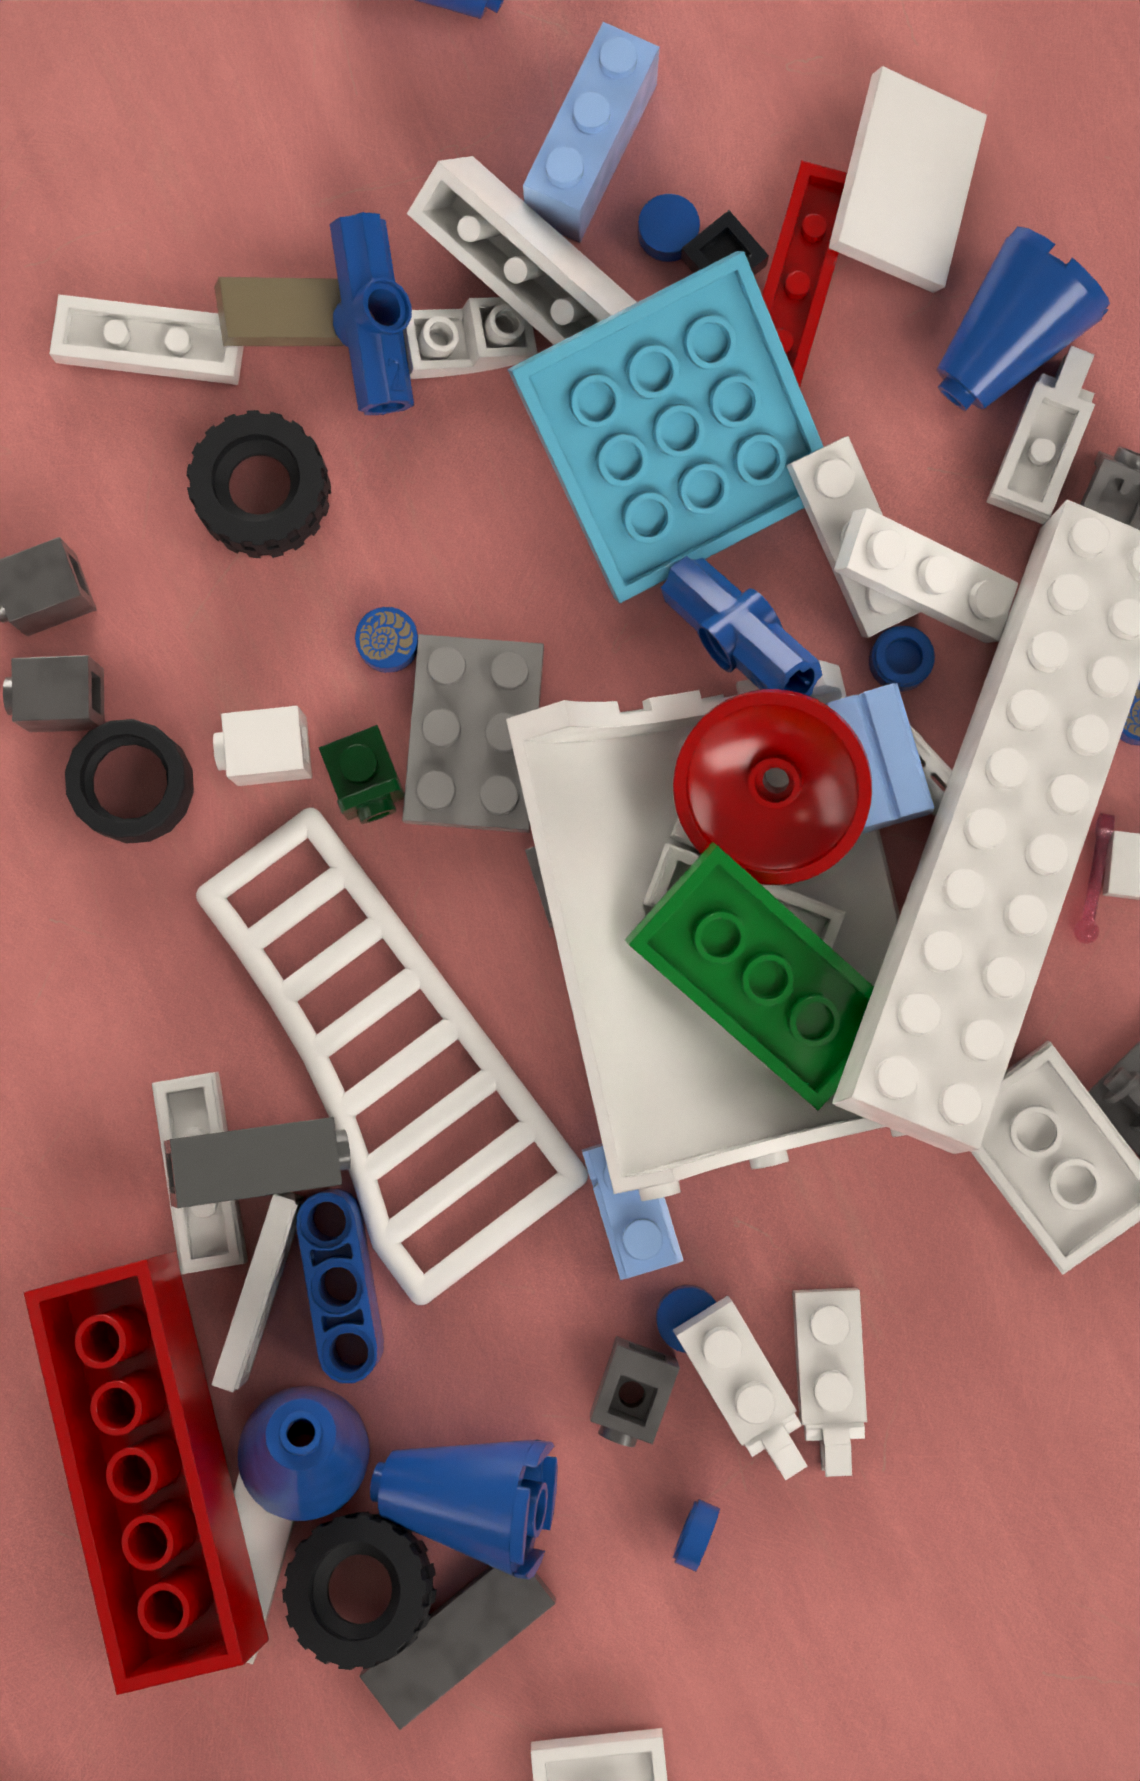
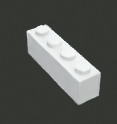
[407,156,637,345]

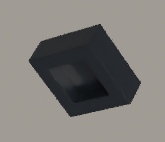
[680,210,769,276]

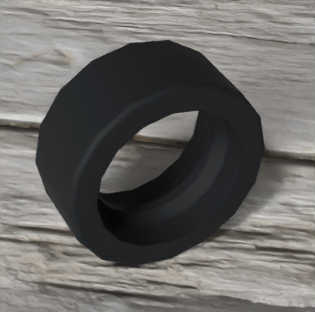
[65,719,194,844]

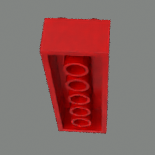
[23,1251,269,1695]

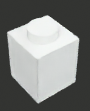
[213,706,312,786]

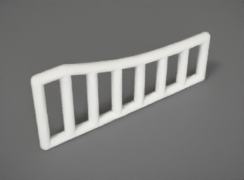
[196,808,588,1305]

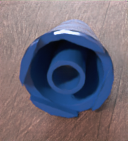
[937,226,1110,411]
[238,1386,369,1521]
[370,1439,558,1580]

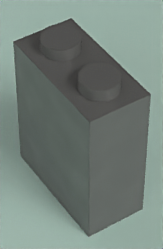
[164,1117,351,1208]

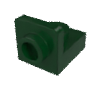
[318,725,405,824]

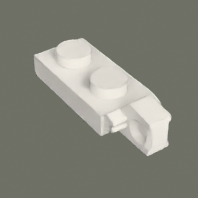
[986,346,1095,525]
[792,1288,867,1477]
[673,1296,807,1480]

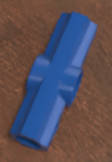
[329,212,414,415]
[661,556,823,697]

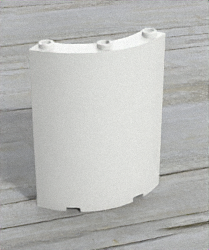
[506,660,906,1201]

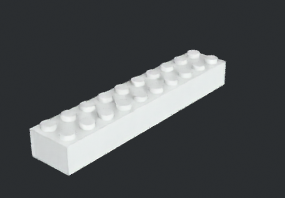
[832,500,1140,1154]

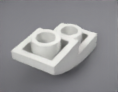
[403,297,537,379]

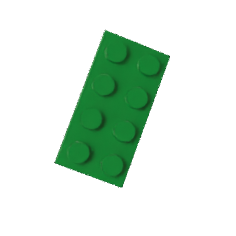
[625,842,874,1111]

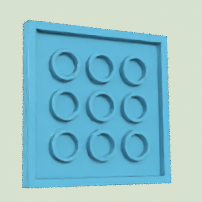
[507,251,824,603]

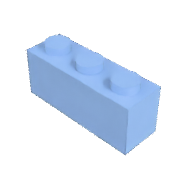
[523,22,660,243]

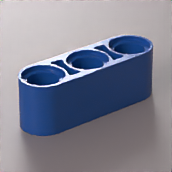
[296,1189,384,1384]

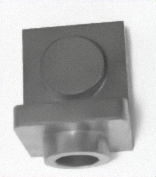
[1080,447,1140,530]

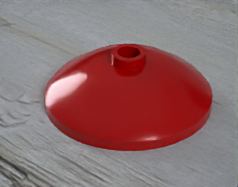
[673,689,872,885]

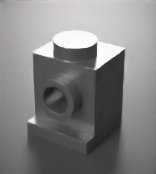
[590,1336,680,1447]

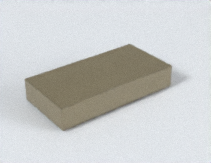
[214,277,344,346]

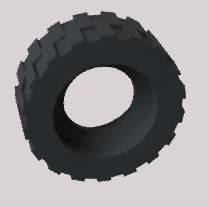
[186,410,331,559]
[282,1511,437,1670]

